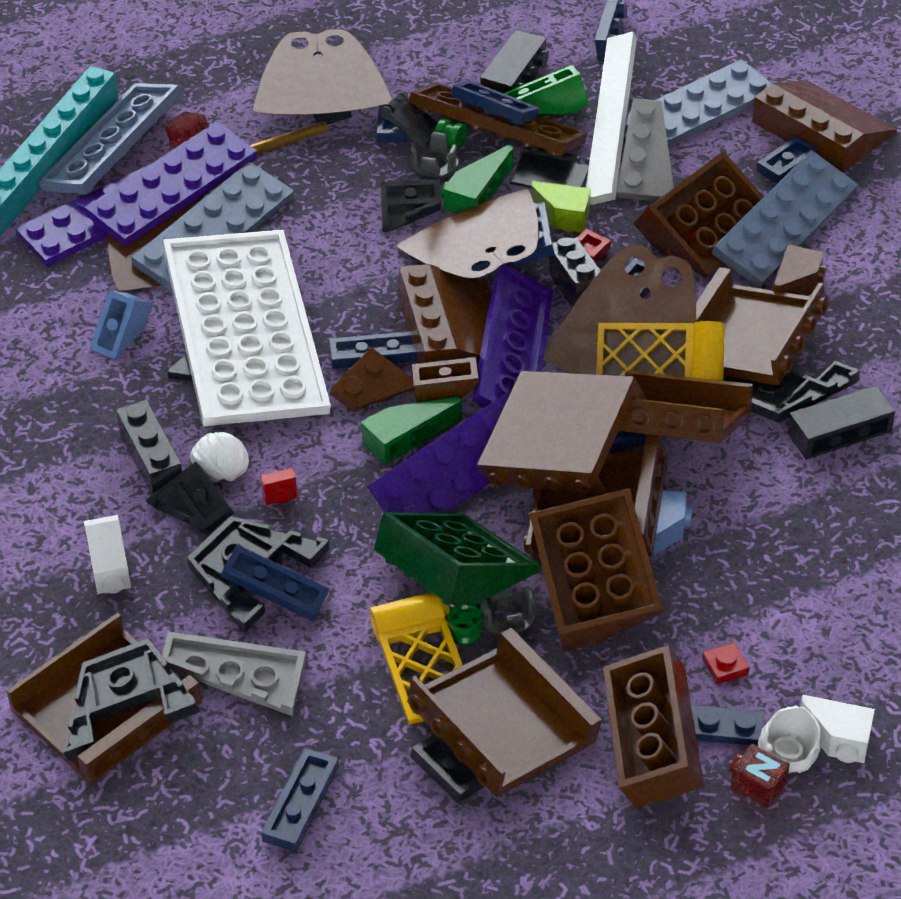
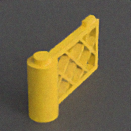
[596,321,725,381]
[369,593,463,725]

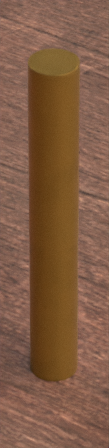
[250,121,328,155]

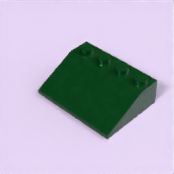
[374,512,542,608]

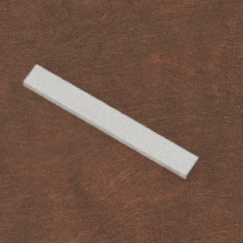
[586,32,637,205]

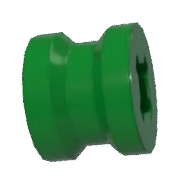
[434,118,467,150]
[448,604,482,646]

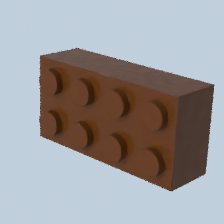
[603,645,704,809]

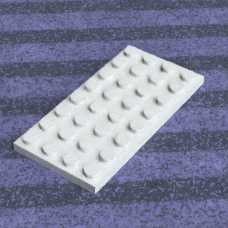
[163,230,331,427]

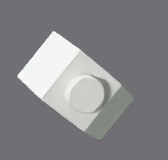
[84,515,131,594]
[801,695,875,763]

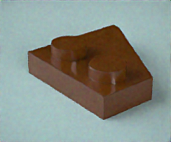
[330,347,415,412]

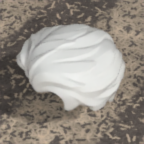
[190,432,249,482]
[758,706,821,775]

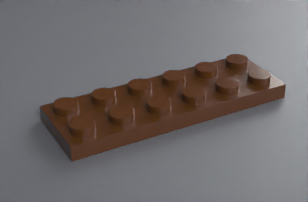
[409,82,588,156]

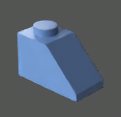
[89,290,153,359]
[648,490,692,558]

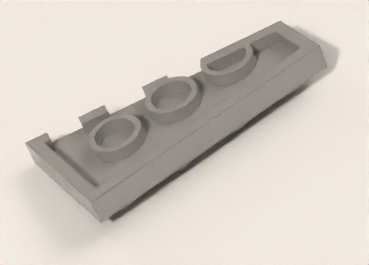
[616,98,674,201]
[162,632,306,717]

